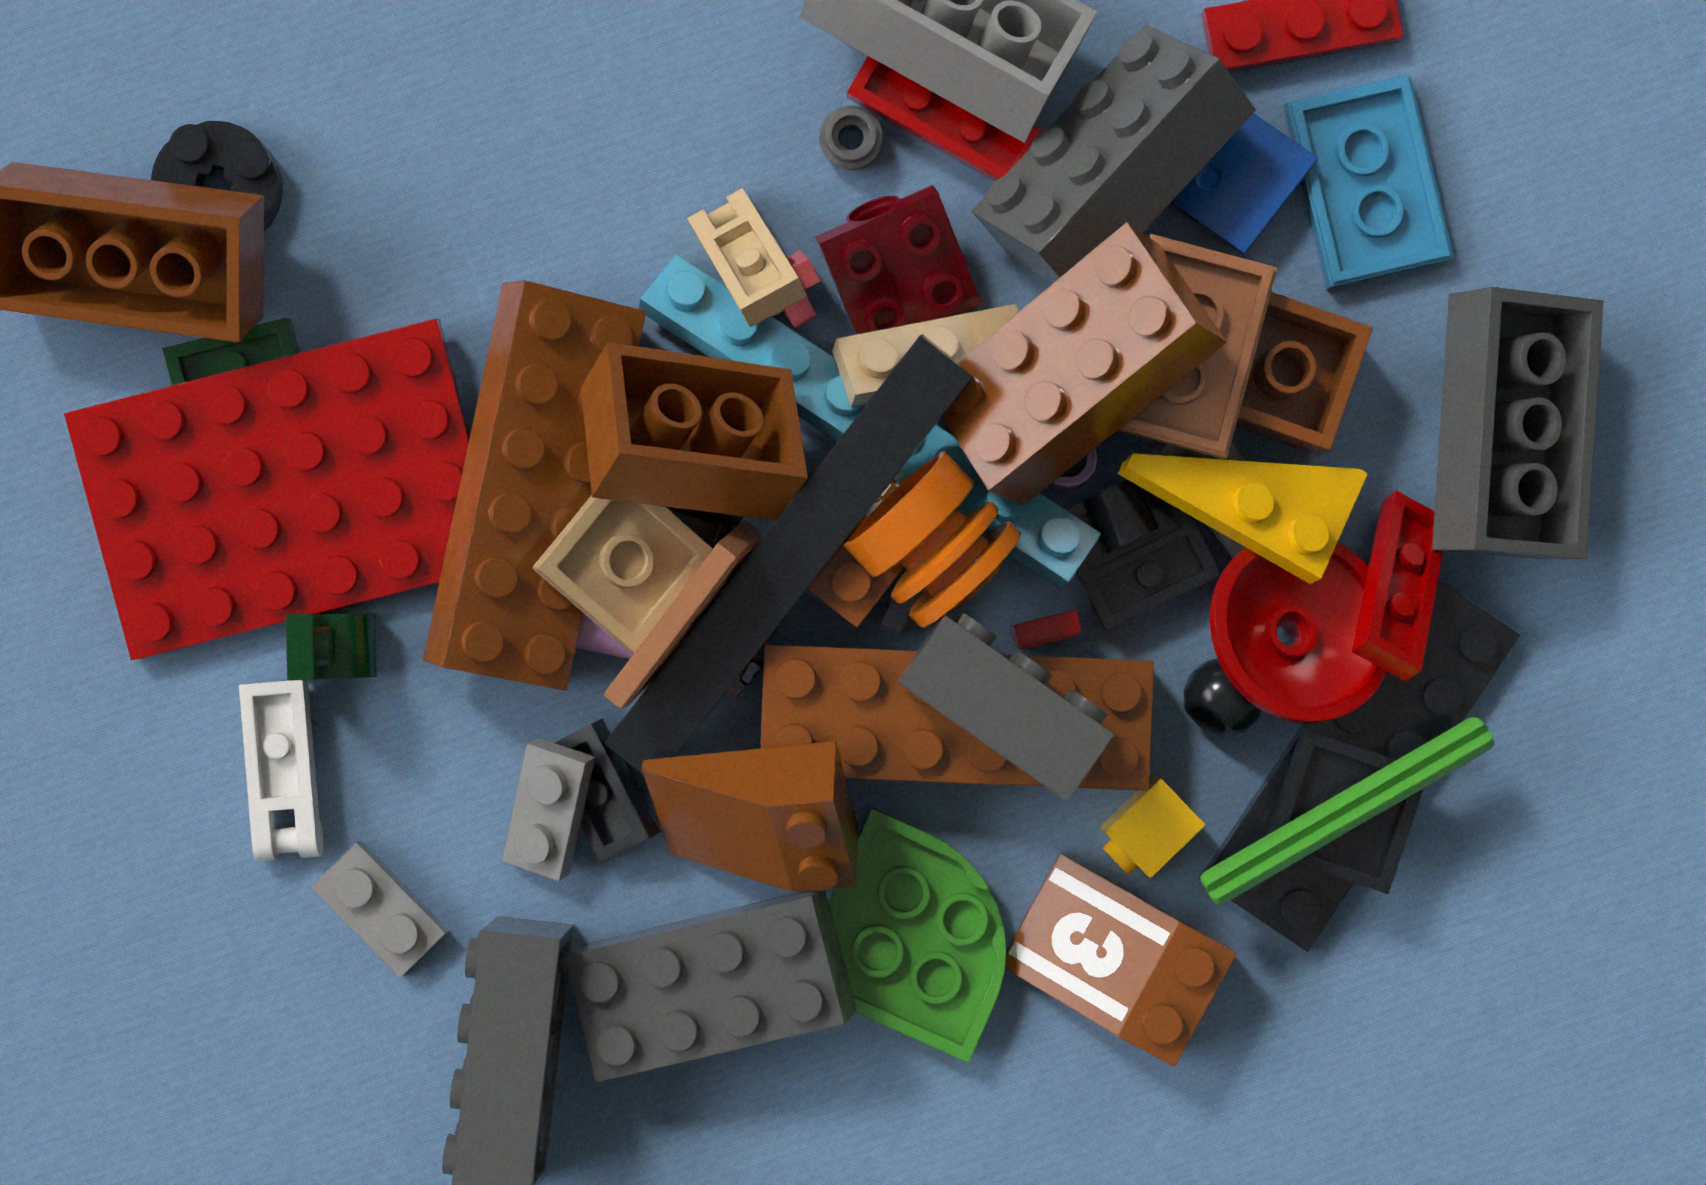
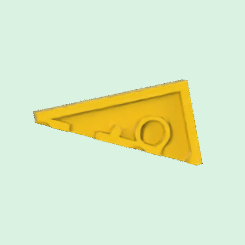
[1117,453,1368,584]

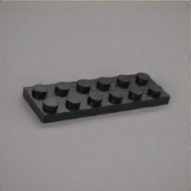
[1199,580,1520,952]

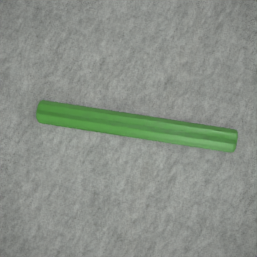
[1200,717,1495,905]

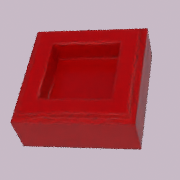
[1010,610,1081,649]

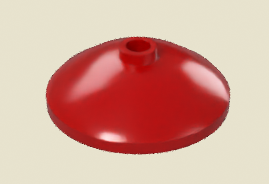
[1210,542,1387,723]

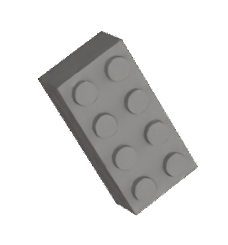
[800,0,1098,143]

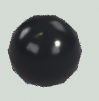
[1183,658,1262,737]

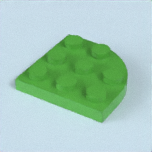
[829,807,1006,1063]

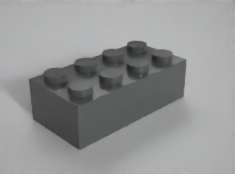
[971,25,1256,284]
[1432,287,1604,559]
[563,890,857,1083]
[442,916,574,1185]

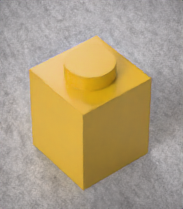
[1099,775,1206,878]

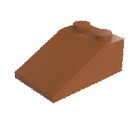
[642,741,858,892]

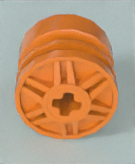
[843,451,1021,627]

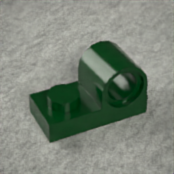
[286,613,377,681]

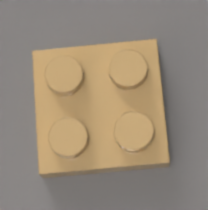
[532,495,713,653]

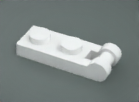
[239,680,324,862]

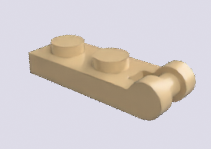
[687,188,807,327]

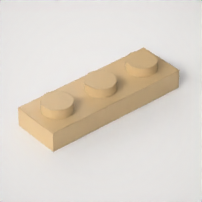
[832,304,1019,407]

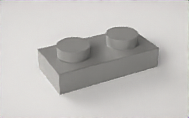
[502,737,595,881]
[311,841,449,978]

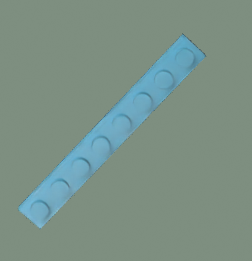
[639,254,1101,591]

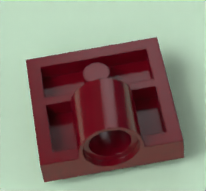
[815,185,982,335]

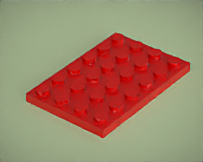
[64,318,470,661]

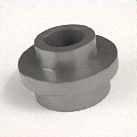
[819,106,883,170]

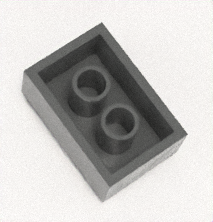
[896,613,1115,802]

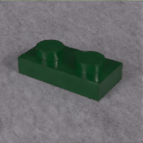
[162,317,300,386]

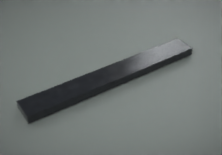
[604,334,975,775]

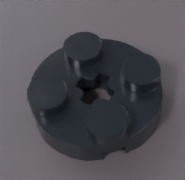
[151,121,283,231]

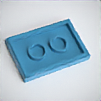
[1283,74,1454,290]

